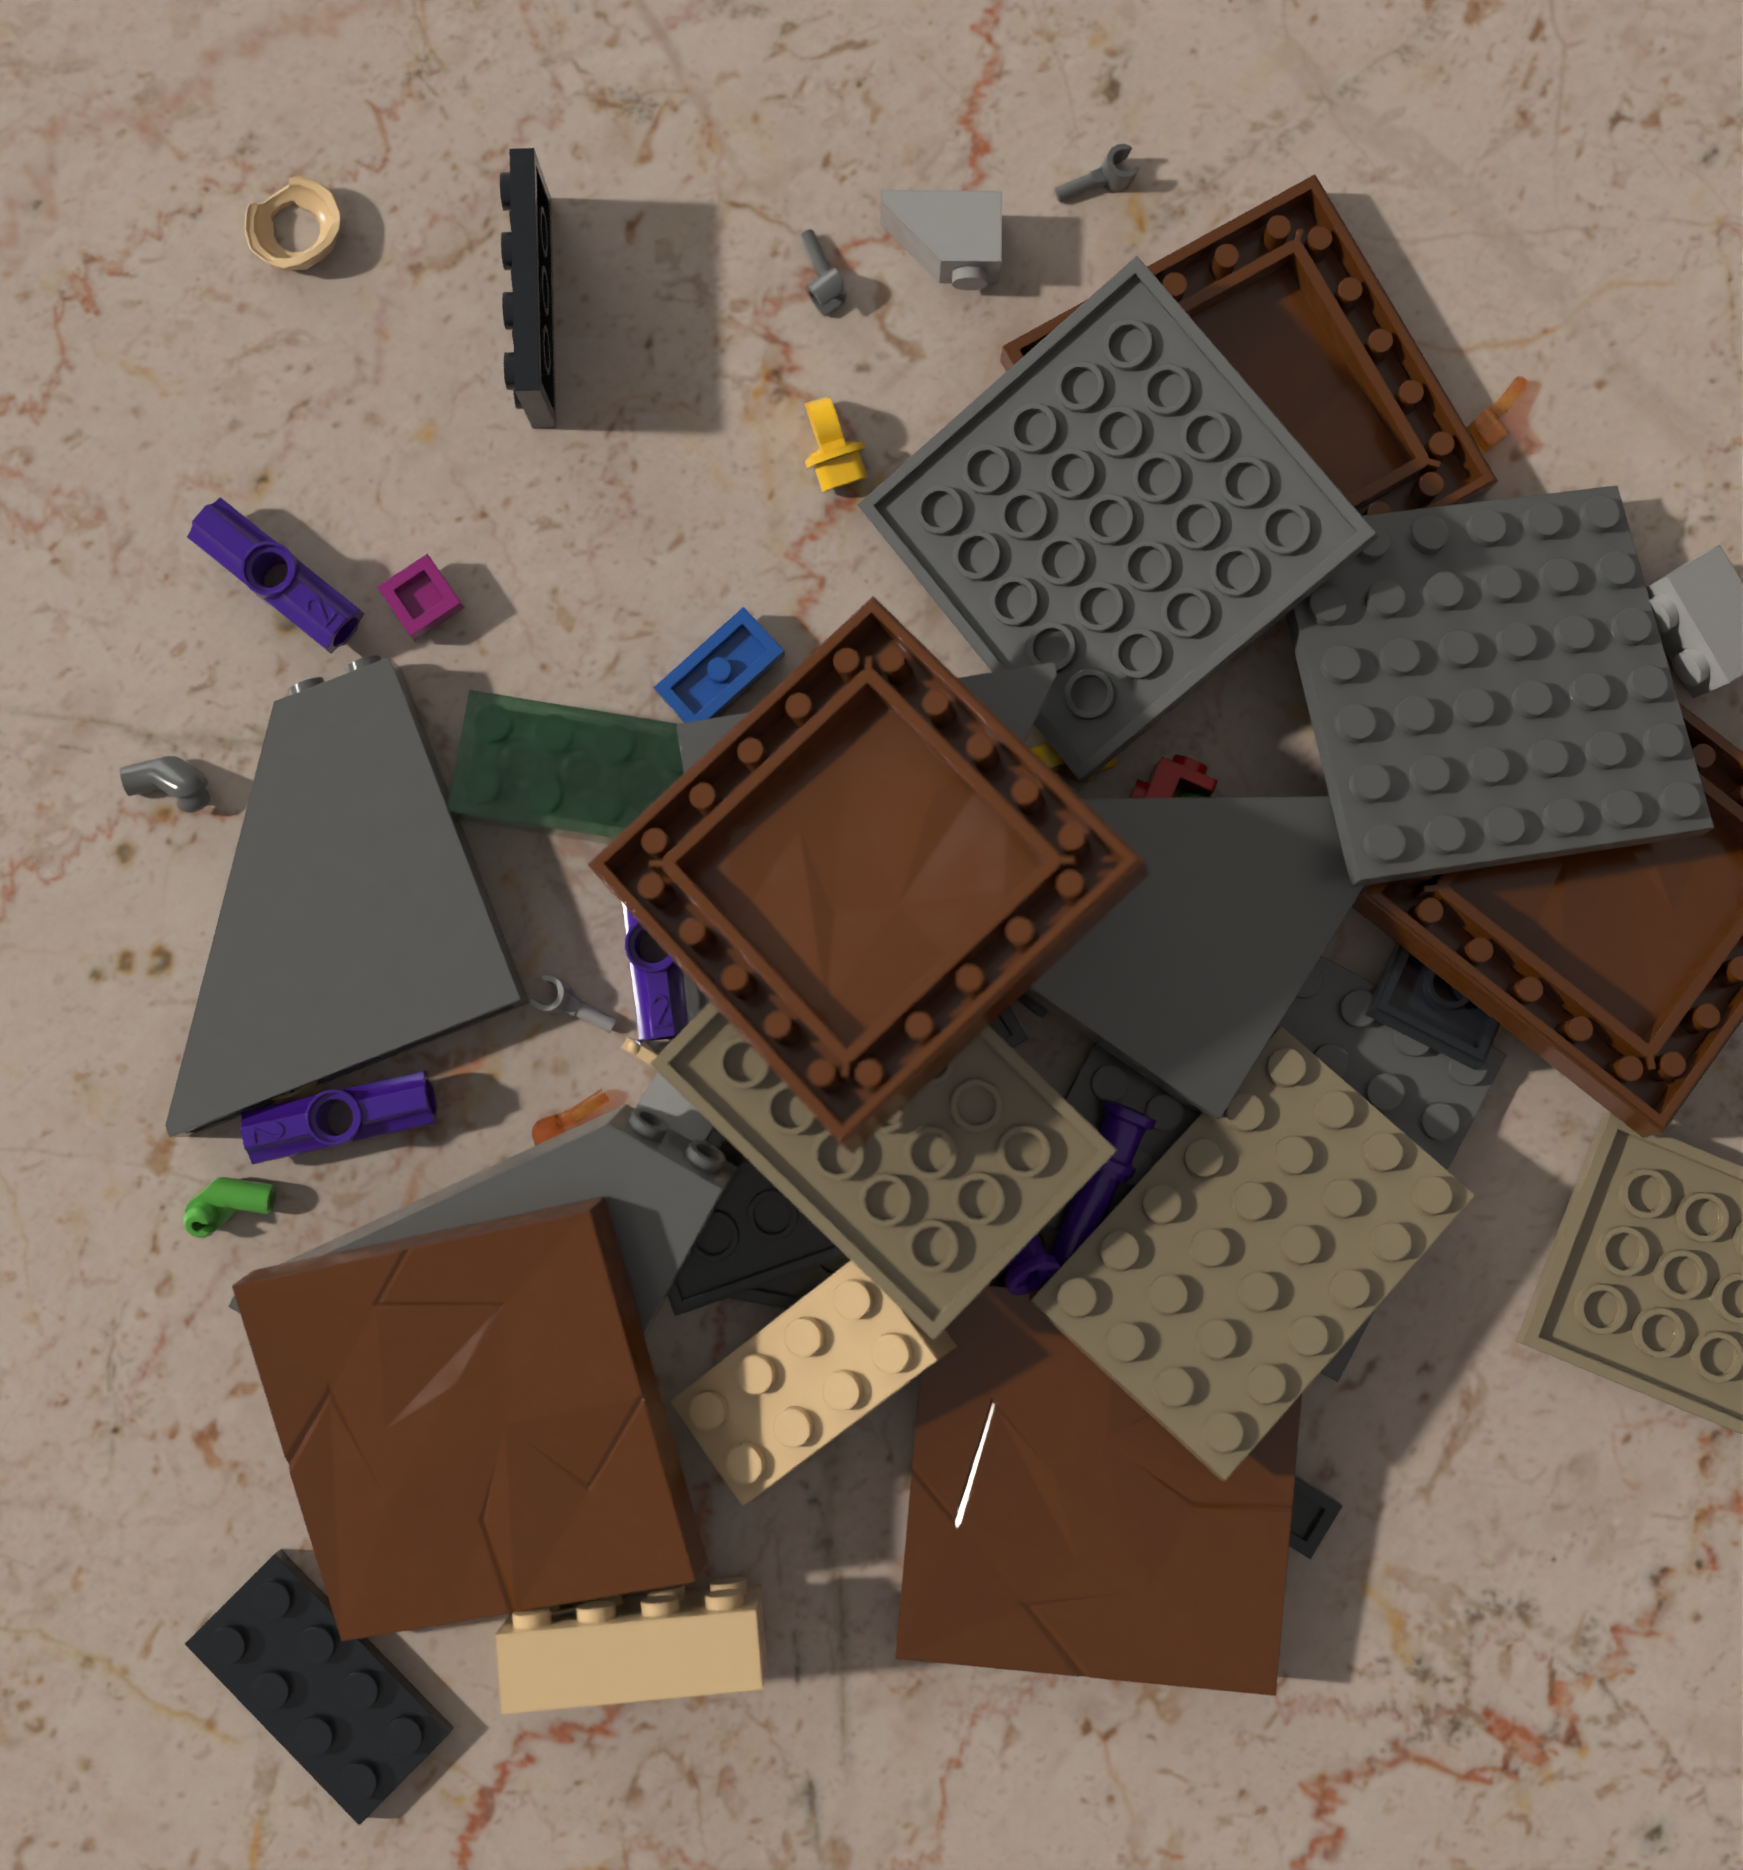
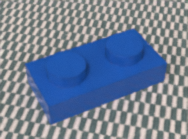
[653,607,785,723]

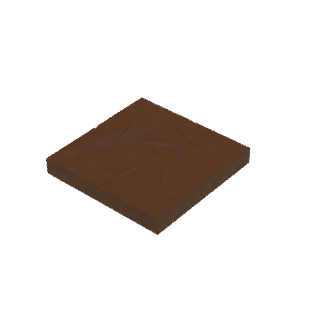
[1000,174,1498,516]
[587,596,1149,1154]
[1352,703,1743,1138]
[232,1196,708,1641]
[895,1279,1302,1696]

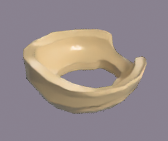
[245,176,341,270]

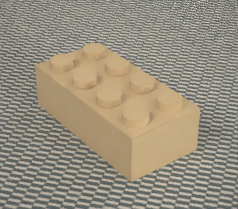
[670,1261,957,1507]
[495,1576,768,1715]

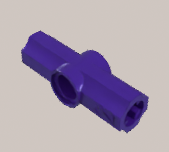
[187,497,364,653]
[623,905,692,1042]
[240,1071,438,1165]

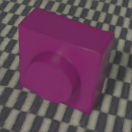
[377,554,465,641]

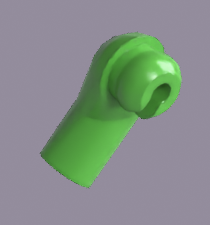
[183,1177,276,1238]

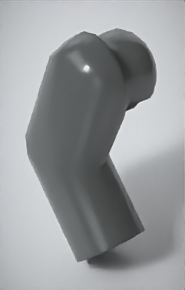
[120,756,210,813]

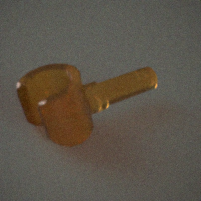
[1466,376,1529,455]
[532,1088,610,1146]

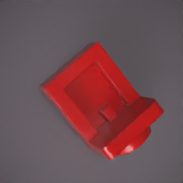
[1129,754,1218,798]

